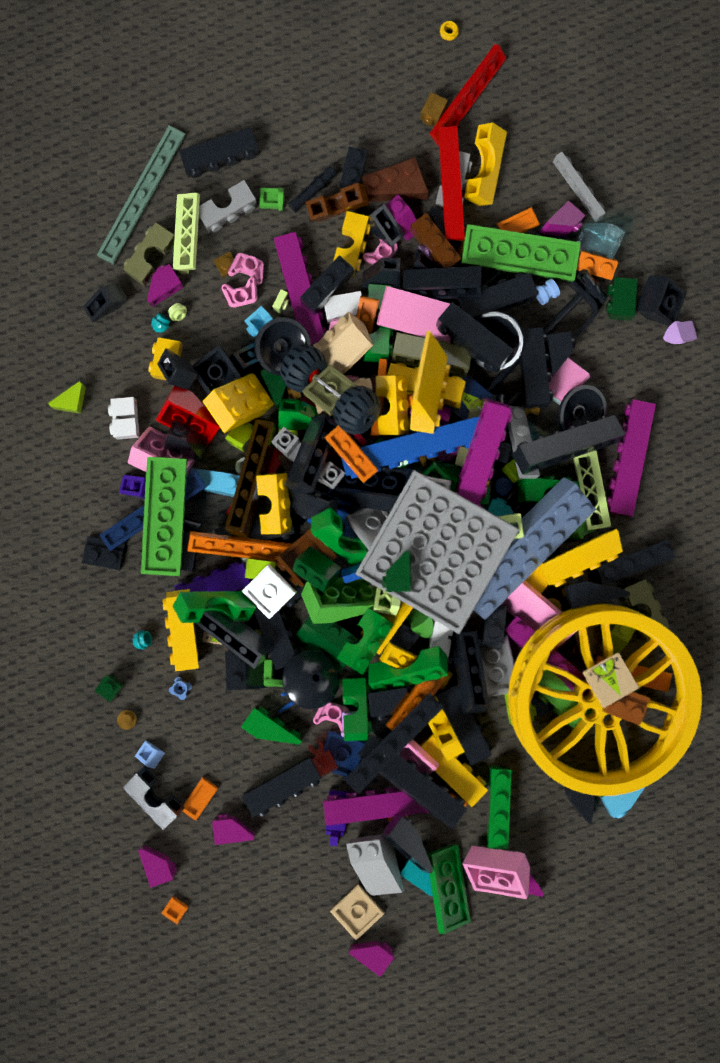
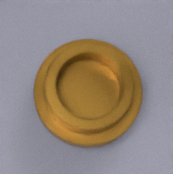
[117,710,137,730]

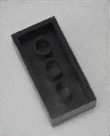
[328,459,413,512]

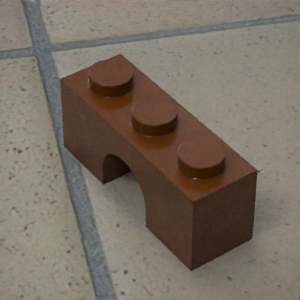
[306,183,370,223]
[409,213,461,268]

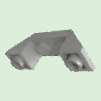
[272,427,346,489]

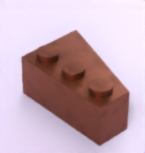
[362,158,428,202]

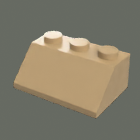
[313,312,373,375]

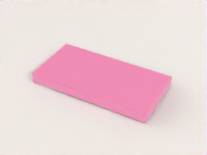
[376,286,460,343]
[501,581,577,650]

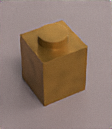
[420,92,448,126]

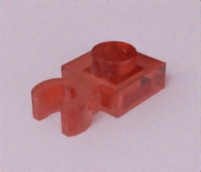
[309,740,338,778]

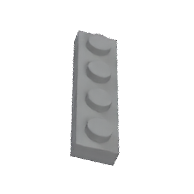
[553,152,605,222]
[507,406,540,479]

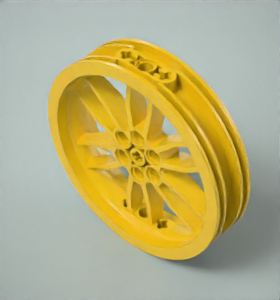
[508,604,702,796]

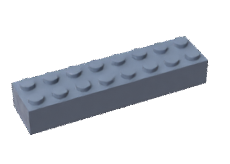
[473,477,596,620]

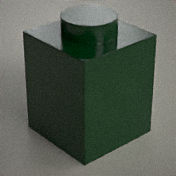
[94,674,125,702]

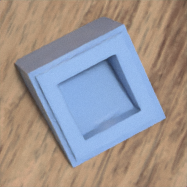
[135,740,165,769]

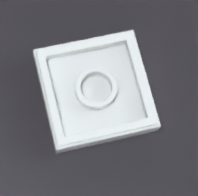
[242,564,297,619]

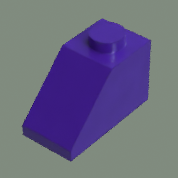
[119,475,146,499]

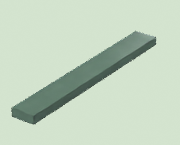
[97,125,186,265]

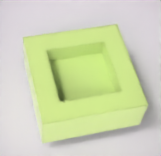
[273,290,290,314]

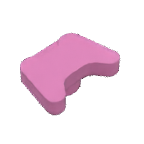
[363,238,398,265]
[228,253,264,286]
[222,277,258,307]
[313,702,350,731]

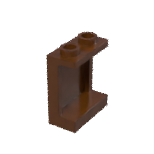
[276,528,337,588]

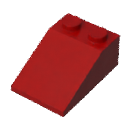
[156,386,220,446]

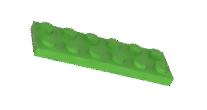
[461,224,581,282]
[141,457,187,576]

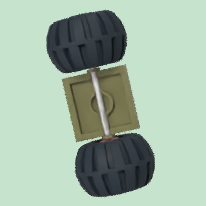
[280,345,381,435]

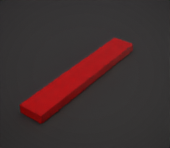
[429,44,507,146]
[438,126,465,241]

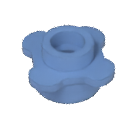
[169,677,192,700]

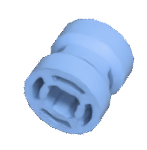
[536,279,560,305]

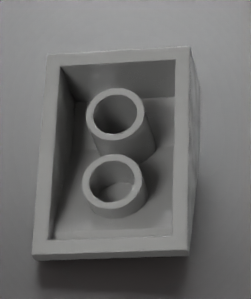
[346,834,404,896]

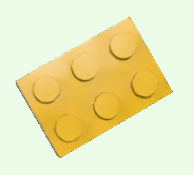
[203,373,274,433]

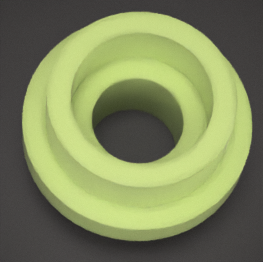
[168,303,187,321]

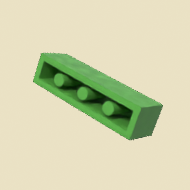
[535,669,592,729]

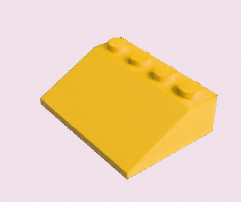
[410,331,450,434]

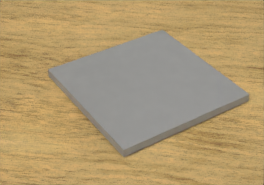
[355,470,519,634]

